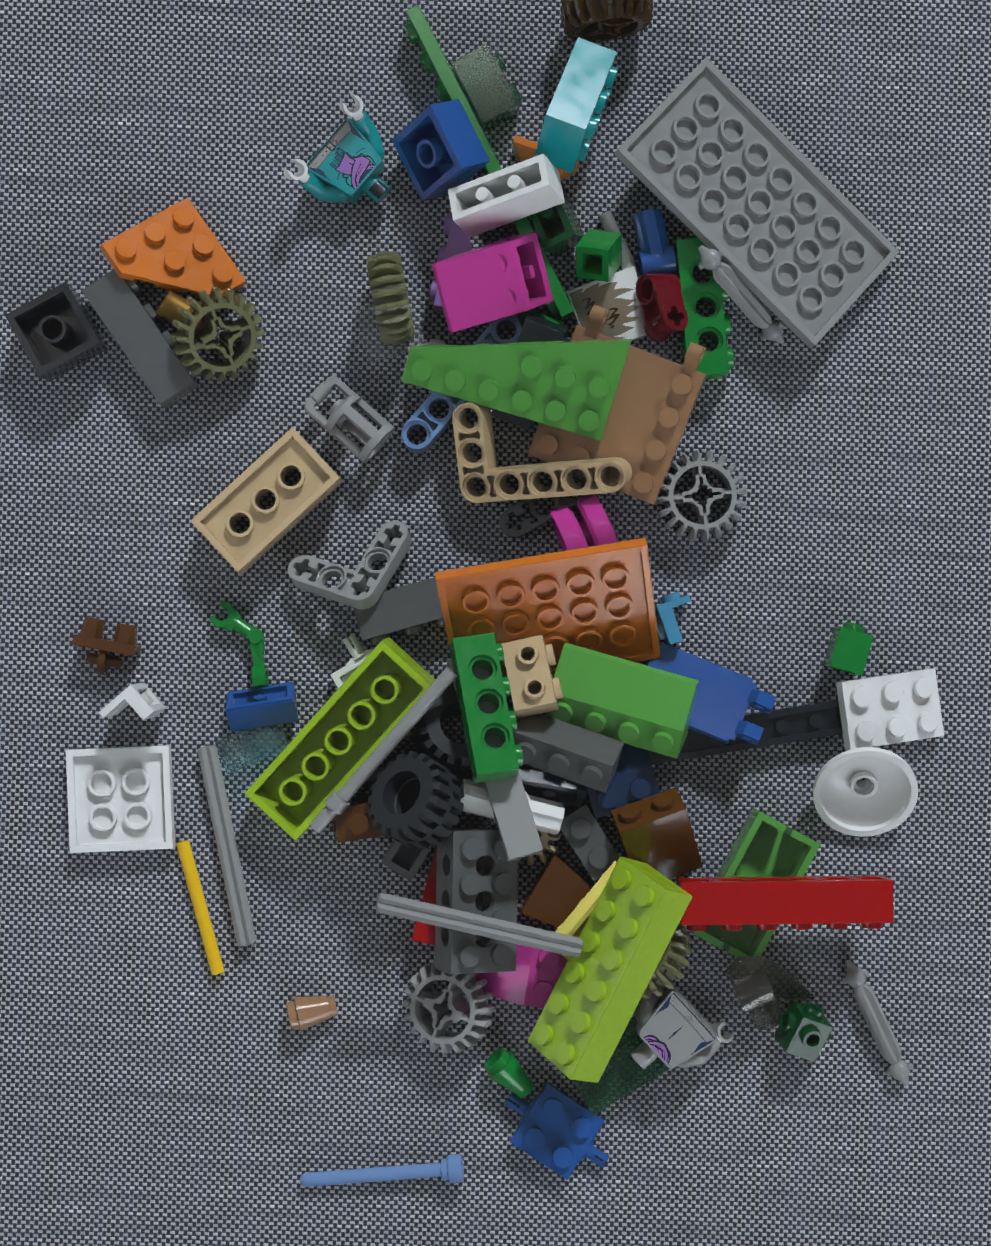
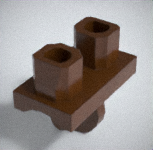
[72,617,141,676]

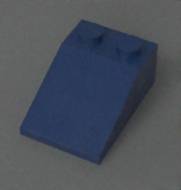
[586,743,659,819]

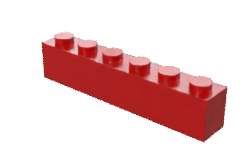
[677,875,894,931]

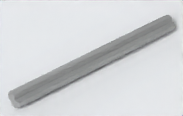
[197,745,256,946]
[376,893,583,958]

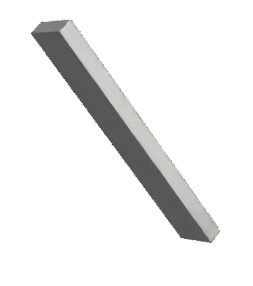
[447,659,543,862]

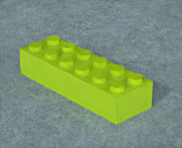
[244,637,435,841]
[528,856,693,1083]

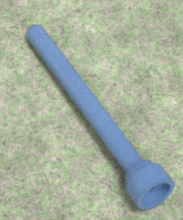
[300,1154,464,1187]

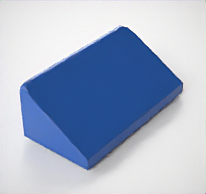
[226,682,298,732]

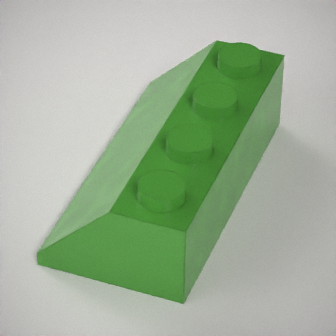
[545,643,699,759]

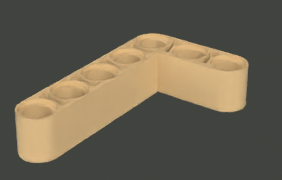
[452,402,632,503]

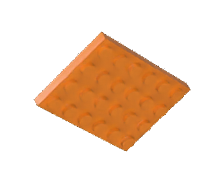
[435,538,661,677]

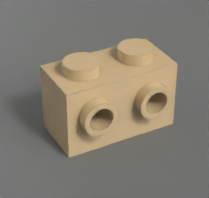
[502,635,563,718]

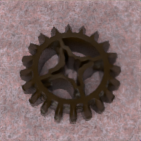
[560,0,653,42]

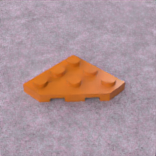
[100,197,246,297]

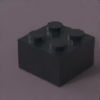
[5,281,108,382]

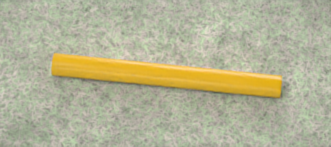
[176,840,225,975]

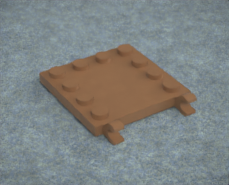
[528,305,707,505]

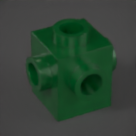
[775,1000,833,1062]

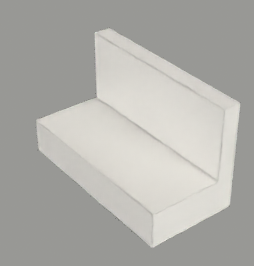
[99,683,166,720]

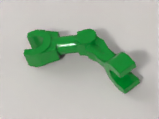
[209,601,269,687]

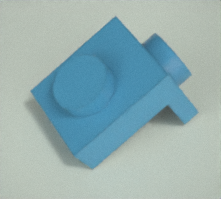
[655,591,691,645]

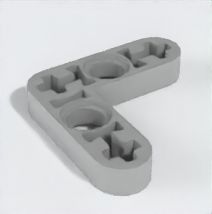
[287,521,412,610]

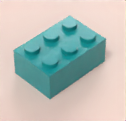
[534,37,619,173]

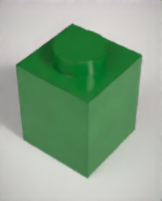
[576,229,622,282]
[823,622,874,675]

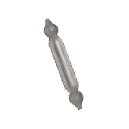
[698,245,786,344]
[842,961,913,1086]

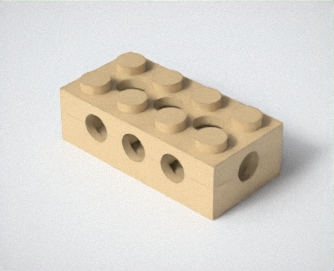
[191,427,343,574]

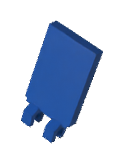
[647,641,777,745]

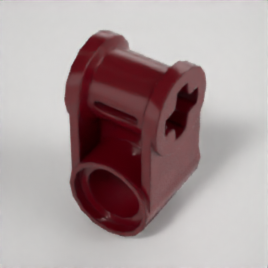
[635,273,688,343]

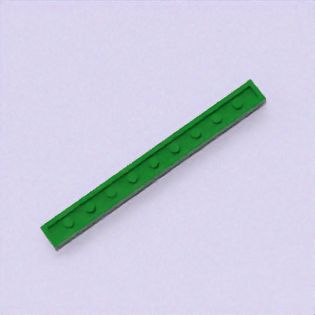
[403,5,574,322]

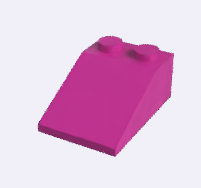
[474,935,566,1009]

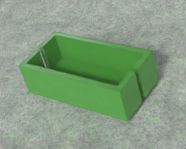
[692,808,821,967]

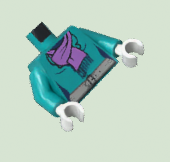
[283,93,391,204]

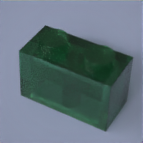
[451,44,522,133]

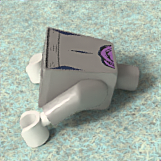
[631,986,734,1069]

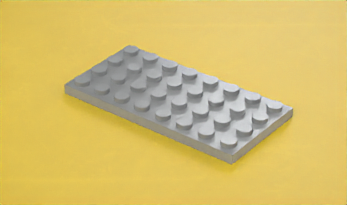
[614,57,900,349]

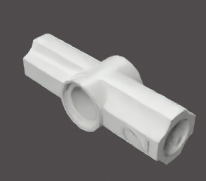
[460,779,565,835]

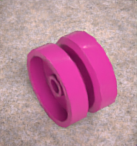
[549,494,617,551]

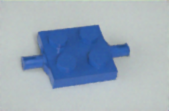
[504,1081,609,1180]

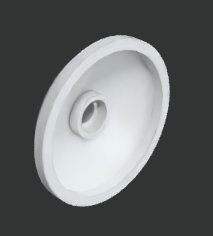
[813,747,918,837]

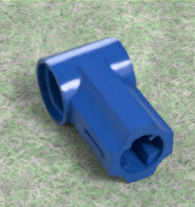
[632,208,677,276]

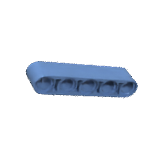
[401,315,522,454]

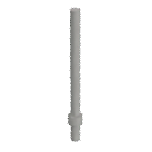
[310,667,458,833]

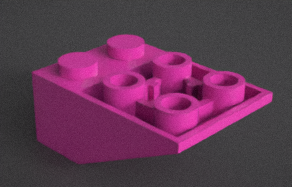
[431,232,554,333]

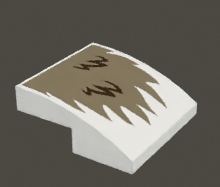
[567,266,656,342]

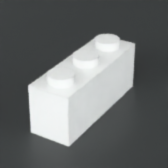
[448,154,565,237]

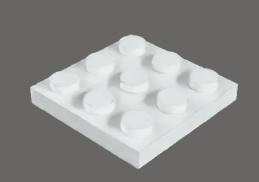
[66,745,175,853]

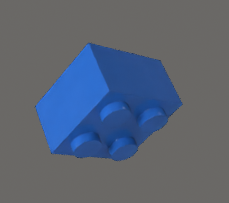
[392,99,490,202]

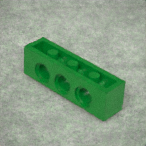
[673,238,734,380]
[449,632,523,784]

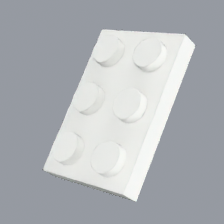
[836,668,944,750]

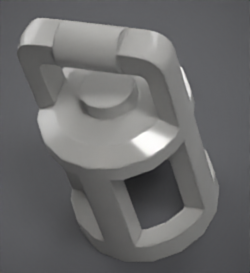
[304,376,395,464]

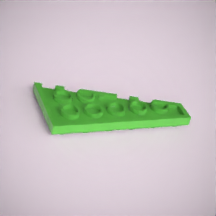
[401,339,632,441]

